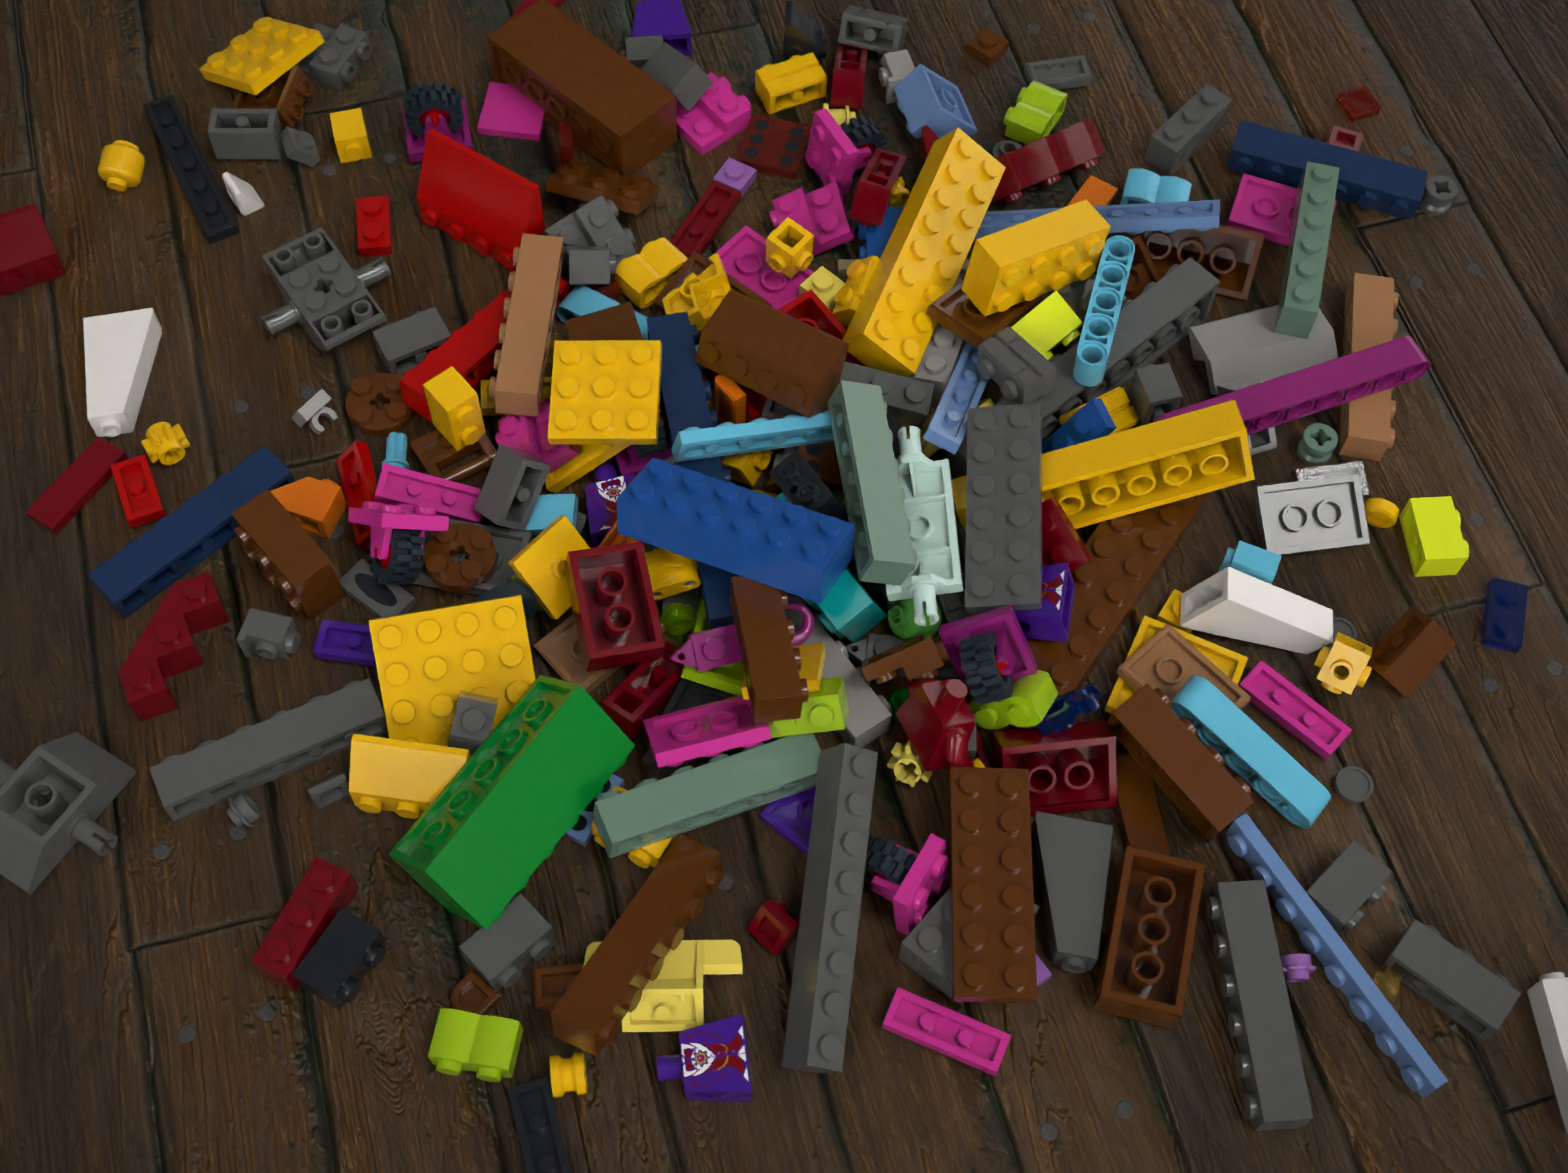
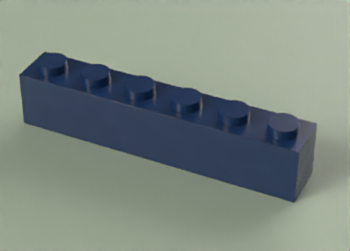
[1226,120,1429,220]
[88,446,295,620]

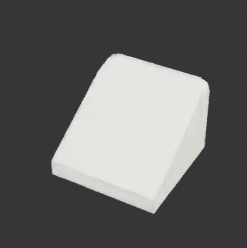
[222,172,264,216]

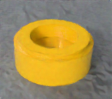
[1364,498,1399,528]

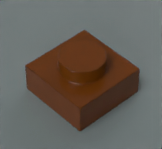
[966,27,1009,67]

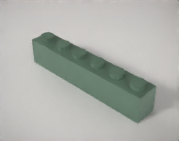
[1274,161,1340,339]
[828,380,917,585]
[593,733,821,859]

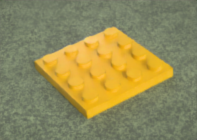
[368,595,536,747]

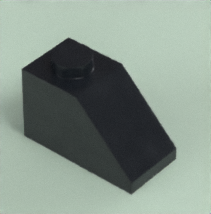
[783,1,828,65]

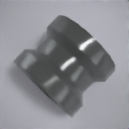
[1419,175,1458,216]

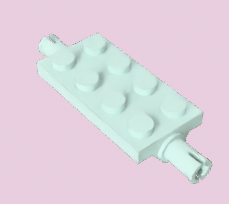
[886,426,963,626]

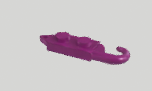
[669,601,814,672]

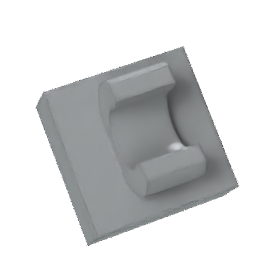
[291,389,338,434]

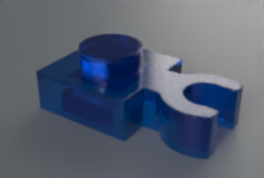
[1036,683,1103,736]

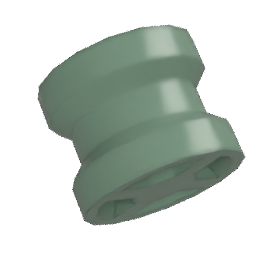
[1296,423,1338,466]

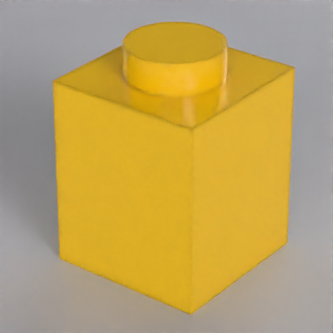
[329,108,372,163]

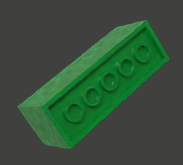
[388,675,635,930]

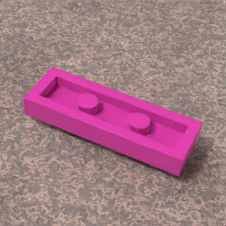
[374,463,482,524]
[1239,660,1352,761]
[882,987,1011,1076]

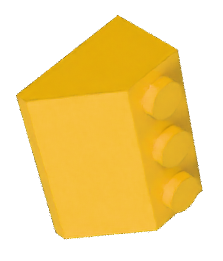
[349,734,471,819]

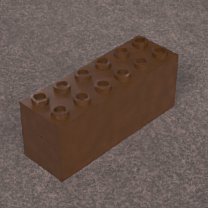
[487,0,677,177]

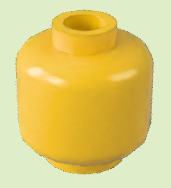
[98,140,145,192]

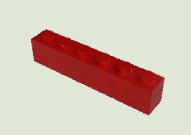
[399,278,569,423]

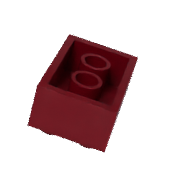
[564,541,665,672]

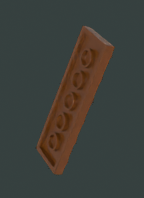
[949,767,1037,1004]

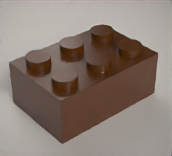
[231,489,345,621]

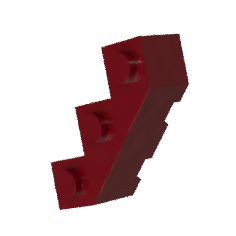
[992,118,1106,204]
[119,571,230,722]

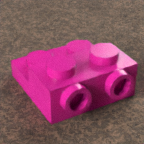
[676,72,752,156]
[769,181,855,256]
[495,396,579,474]

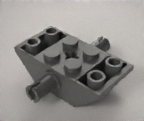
[261,227,391,351]
[0,732,137,895]

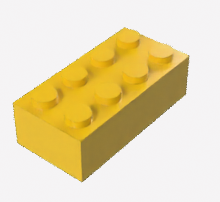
[961,199,1111,317]

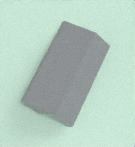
[1188,305,1338,395]

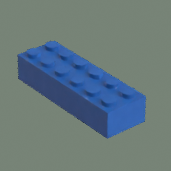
[617,458,855,604]

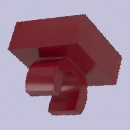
[747,898,800,956]

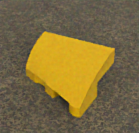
[662,253,732,331]

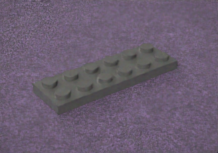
[965,403,1042,613]

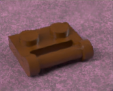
[409,429,497,483]

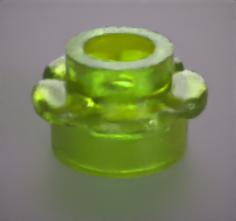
[660,602,695,636]

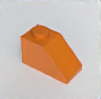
[270,477,347,539]

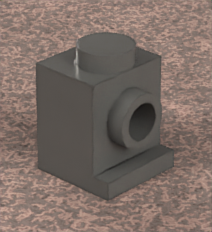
[236,608,301,660]

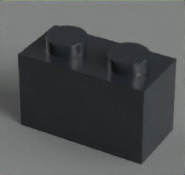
[292,908,387,1010]

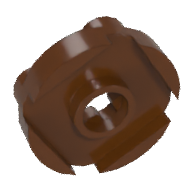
[345,373,416,437]
[423,523,498,593]

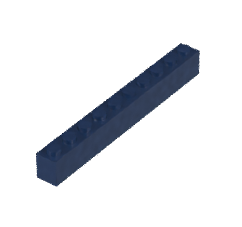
[646,312,740,629]

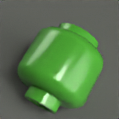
[888,598,942,639]

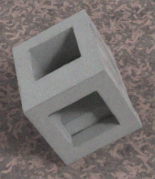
[878,49,915,104]

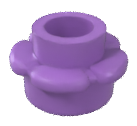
[1280,954,1316,983]

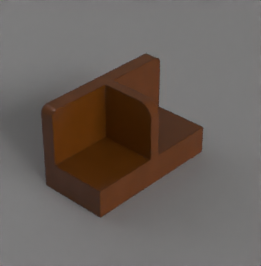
[1367,606,1456,697]

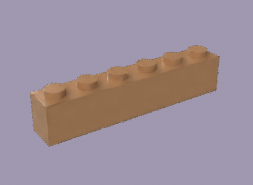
[489,233,564,417]
[1339,272,1399,461]

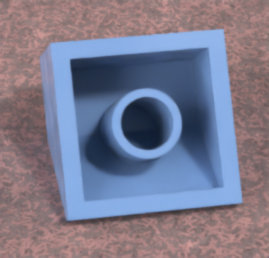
[894,64,978,139]

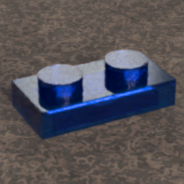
[1481,577,1528,653]

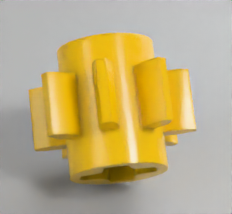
[141,422,190,465]

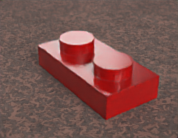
[356,195,393,257]
[110,454,166,529]

